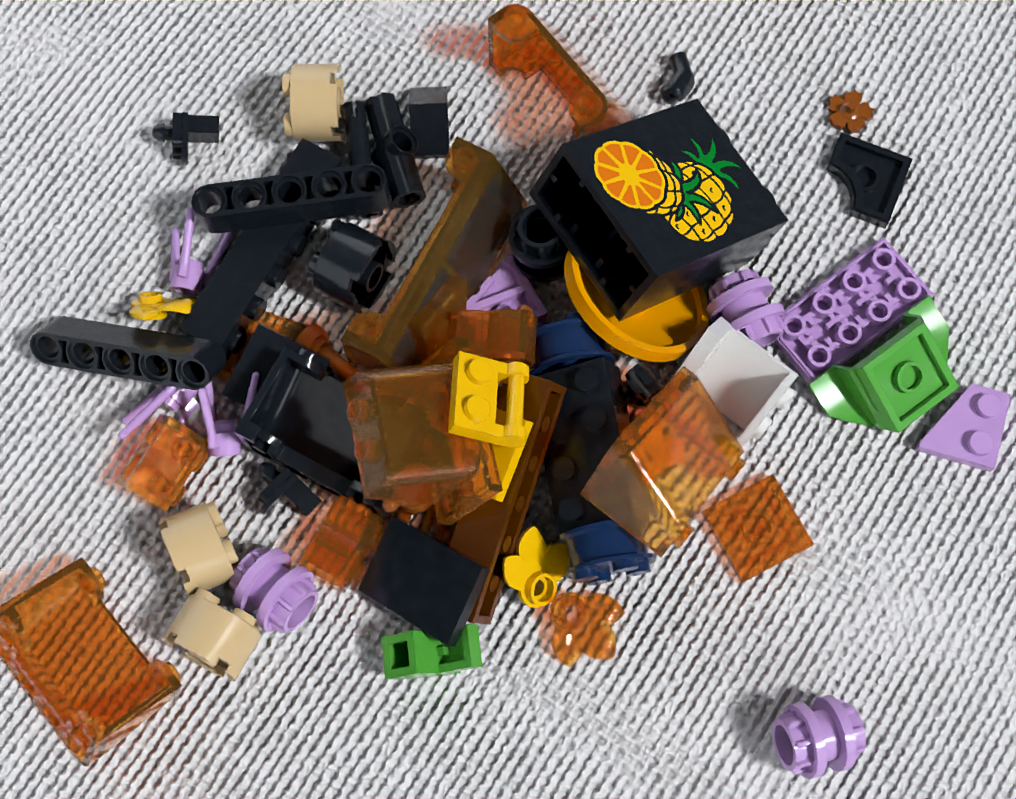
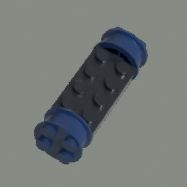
[523,312,656,585]

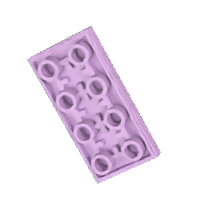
[774,237,934,384]

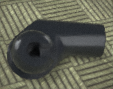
[660,52,695,104]

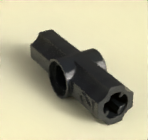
[365,92,426,208]

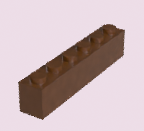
[447,375,567,625]

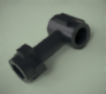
[625,361,664,410]

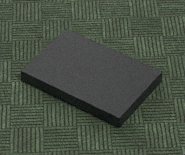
[358,516,491,647]

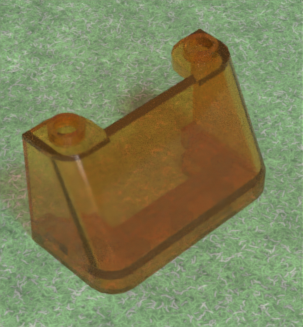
[488,4,632,139]
[580,366,746,557]
[0,557,182,767]

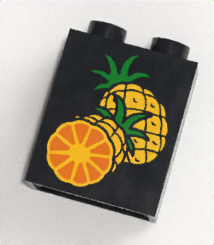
[529,99,789,321]

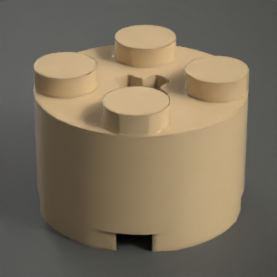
[282,64,344,142]
[158,501,240,596]
[162,588,262,682]

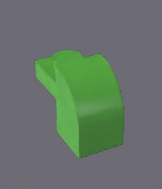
[381,624,482,680]

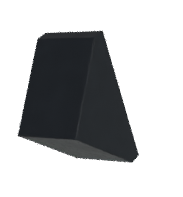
[409,86,450,159]

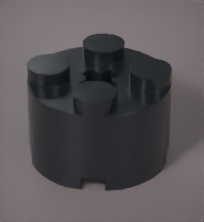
[308,220,396,314]

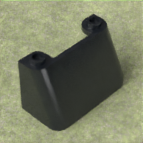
[234,347,431,521]

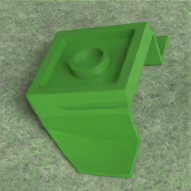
[807,295,959,433]

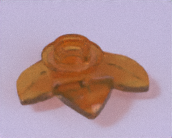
[549,592,625,667]

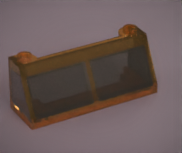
[341,136,527,397]

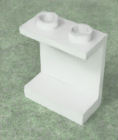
[666,317,798,447]

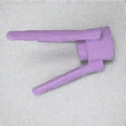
[168,206,235,296]
[198,372,260,457]
[118,384,199,465]

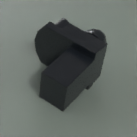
[152,112,219,165]
[257,462,322,517]

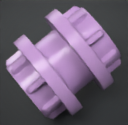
[706,269,787,348]
[229,547,319,633]
[772,695,866,779]

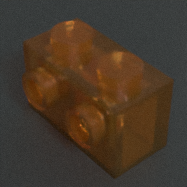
[115,414,208,512]

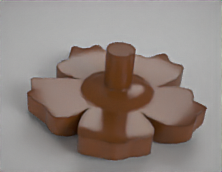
[828,90,874,134]

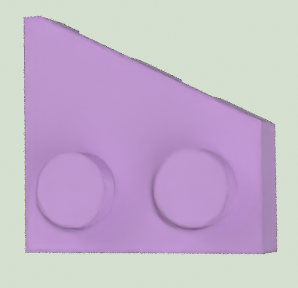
[459,254,548,346]
[915,383,1011,472]

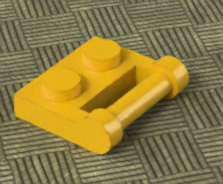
[448,351,530,448]

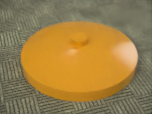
[564,250,709,362]

